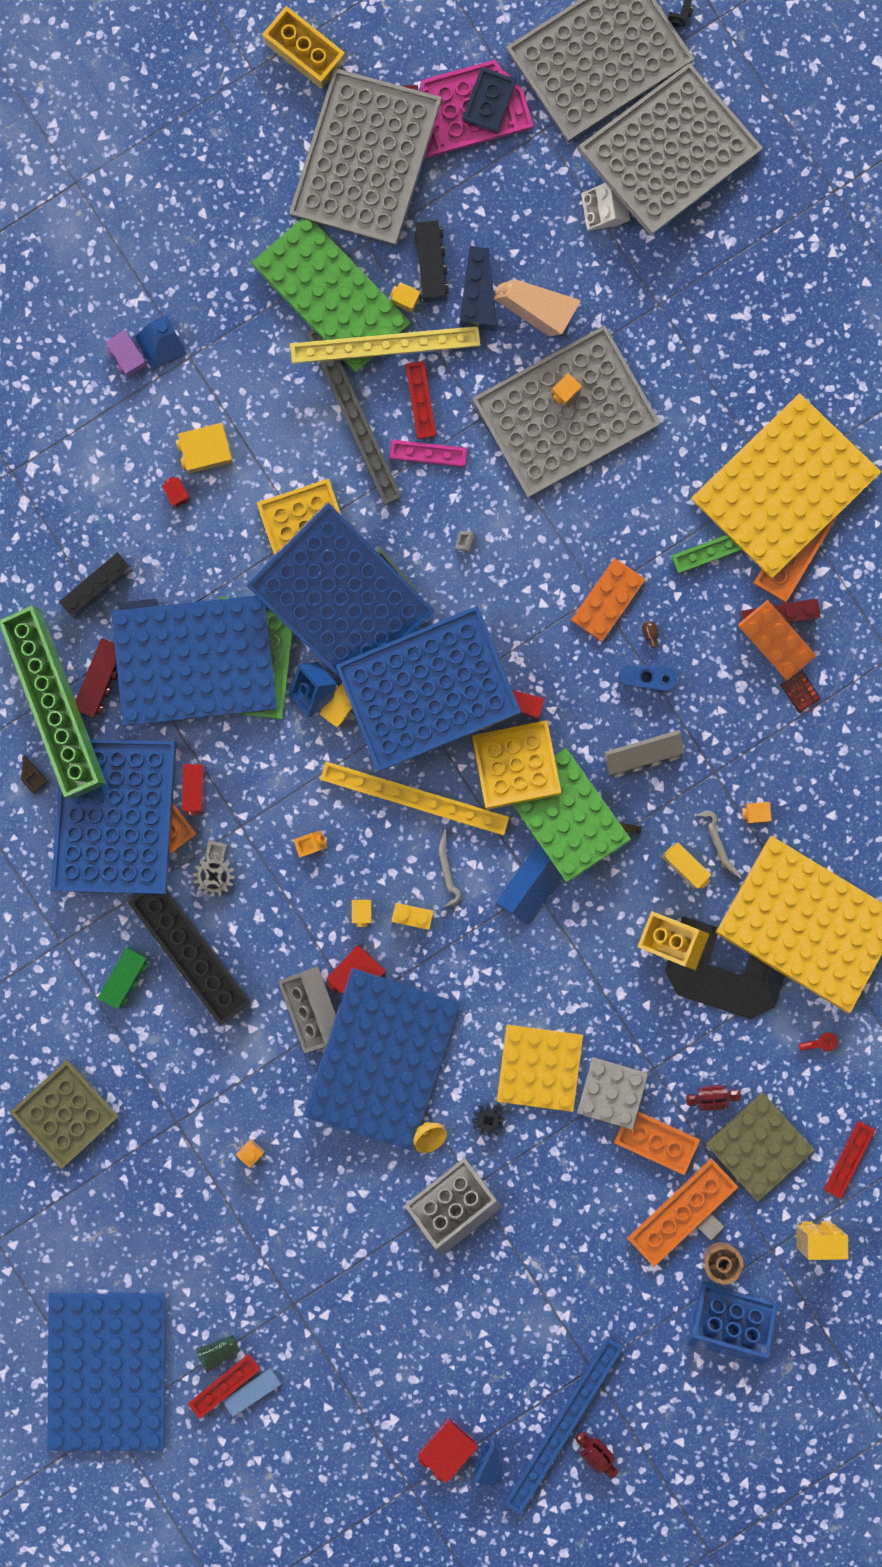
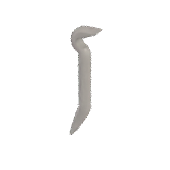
[696,811,742,879]
[438,829,461,907]

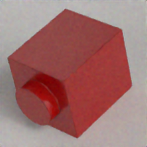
[161,477,191,509]

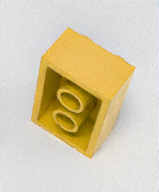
[638,911,709,970]

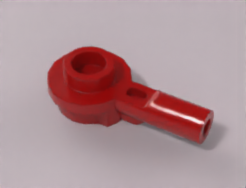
[799,1032,838,1051]

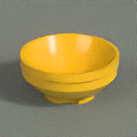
[413,1122,447,1153]

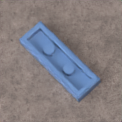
[222,1367,282,1417]

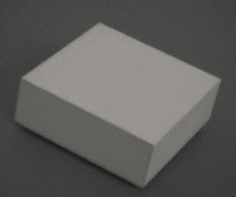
[204,840,228,860]
[697,1214,724,1240]

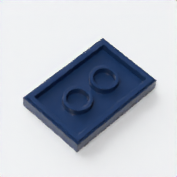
[462,67,517,134]

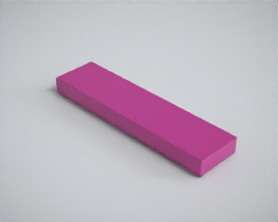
[390,440,467,468]

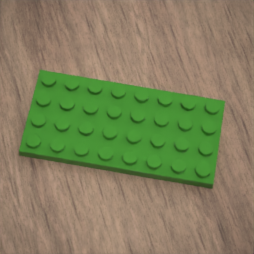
[251,218,411,374]

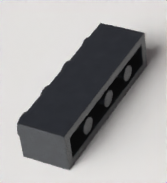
[416,220,449,302]
[59,552,133,619]

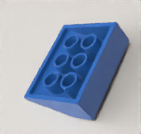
[688,1283,778,1365]

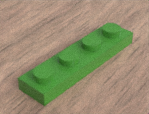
[671,535,742,574]

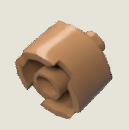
[702,1242,744,1285]

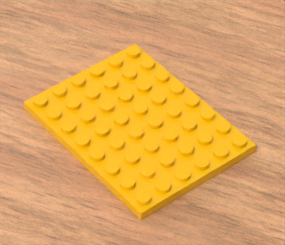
[691,393,881,579]
[715,836,882,1014]

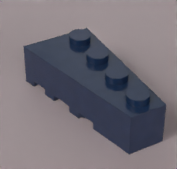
[459,246,497,331]

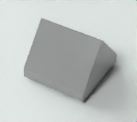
[455,531,477,554]

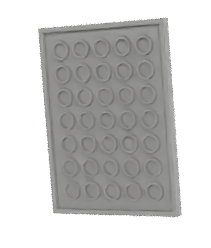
[506,0,695,142]
[577,63,763,236]
[289,68,443,246]
[472,325,661,498]

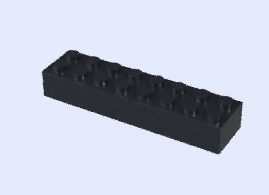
[128,887,253,1026]

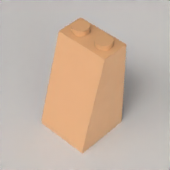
[494,280,581,336]

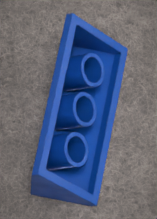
[496,843,562,924]

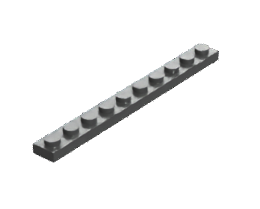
[306,329,402,506]

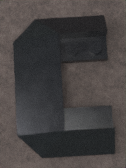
[665,916,785,1019]

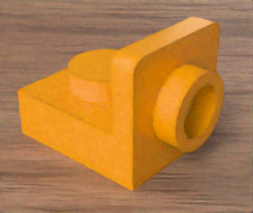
[293,830,327,858]

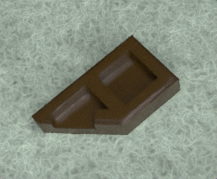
[21,755,49,794]
[620,823,642,834]

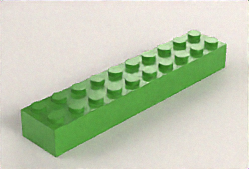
[0,606,106,799]

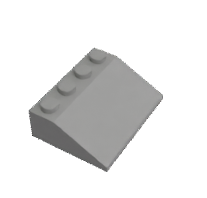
[404,1157,503,1256]

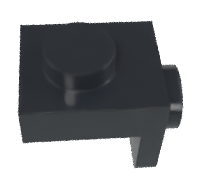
[668,0,694,27]

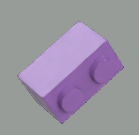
[106,330,147,378]

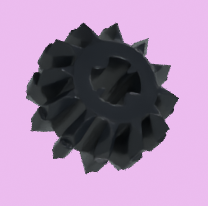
[472,1103,505,1137]

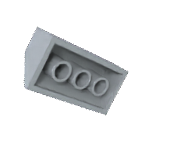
[603,730,684,778]
[278,966,336,1053]

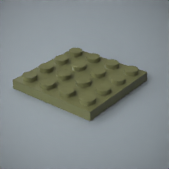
[10,1059,119,1169]
[705,1092,814,1202]

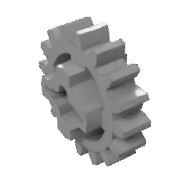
[193,854,235,897]

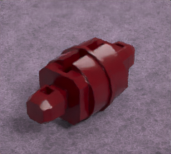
[686,1084,741,1111]
[575,1432,618,1479]

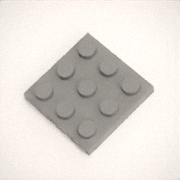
[577,1057,649,1130]

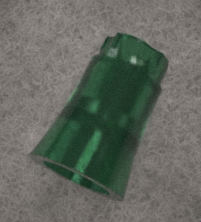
[196,1334,241,1373]

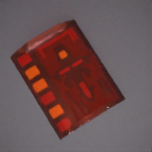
[780,670,821,713]

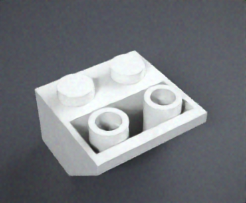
[581,183,630,231]

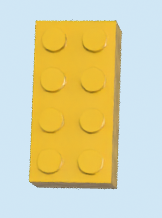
[262,6,346,89]
[796,1221,848,1260]

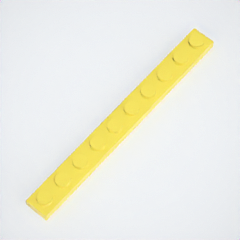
[289,326,480,364]

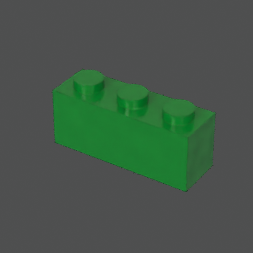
[98,947,149,1009]

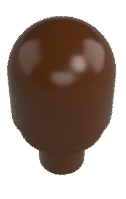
[642,621,659,648]

